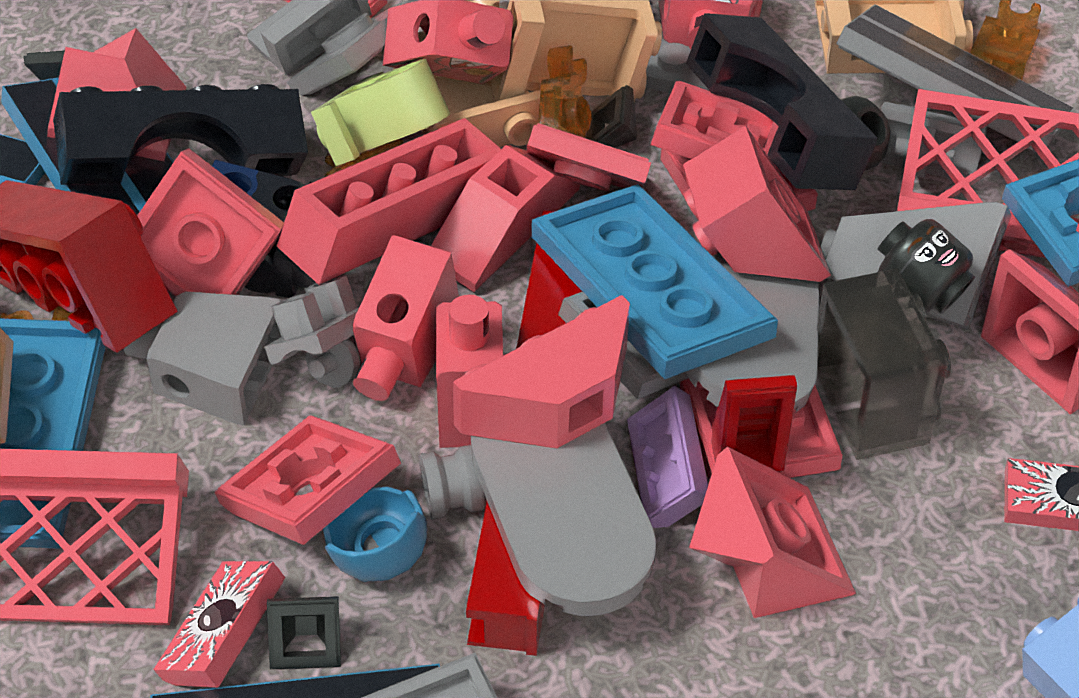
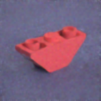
[431,145,580,292]
[453,295,630,448]

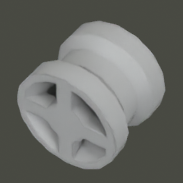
[419,445,485,520]

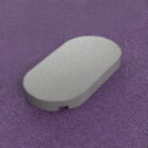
[686,253,819,413]
[471,423,656,616]

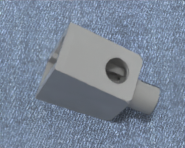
[124,292,281,426]

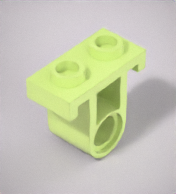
[311,59,450,166]

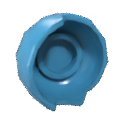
[323,486,427,582]

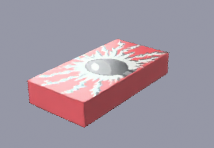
[1004,458,1079,531]
[153,561,285,688]

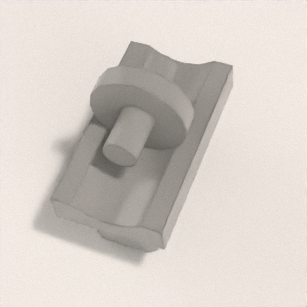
[881,101,988,179]
[265,275,360,388]

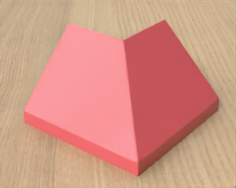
[47,28,187,161]
[689,447,856,618]

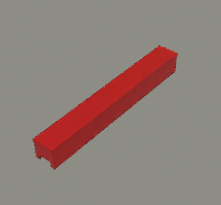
[466,210,582,656]

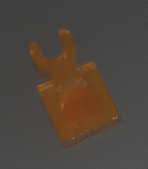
[971,0,1041,80]
[538,45,591,138]

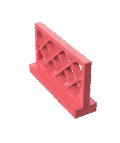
[897,89,1079,258]
[0,449,189,625]

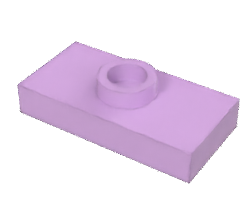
[627,386,708,528]

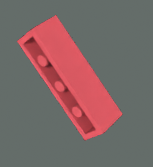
[277,118,501,285]

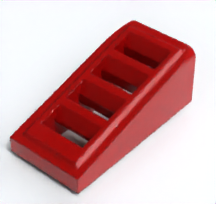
[711,375,797,472]

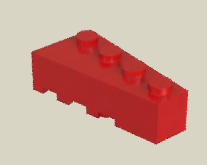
[0,180,178,353]

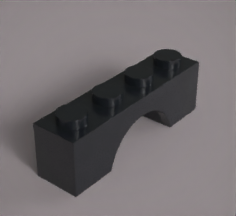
[686,13,878,191]
[53,84,308,185]

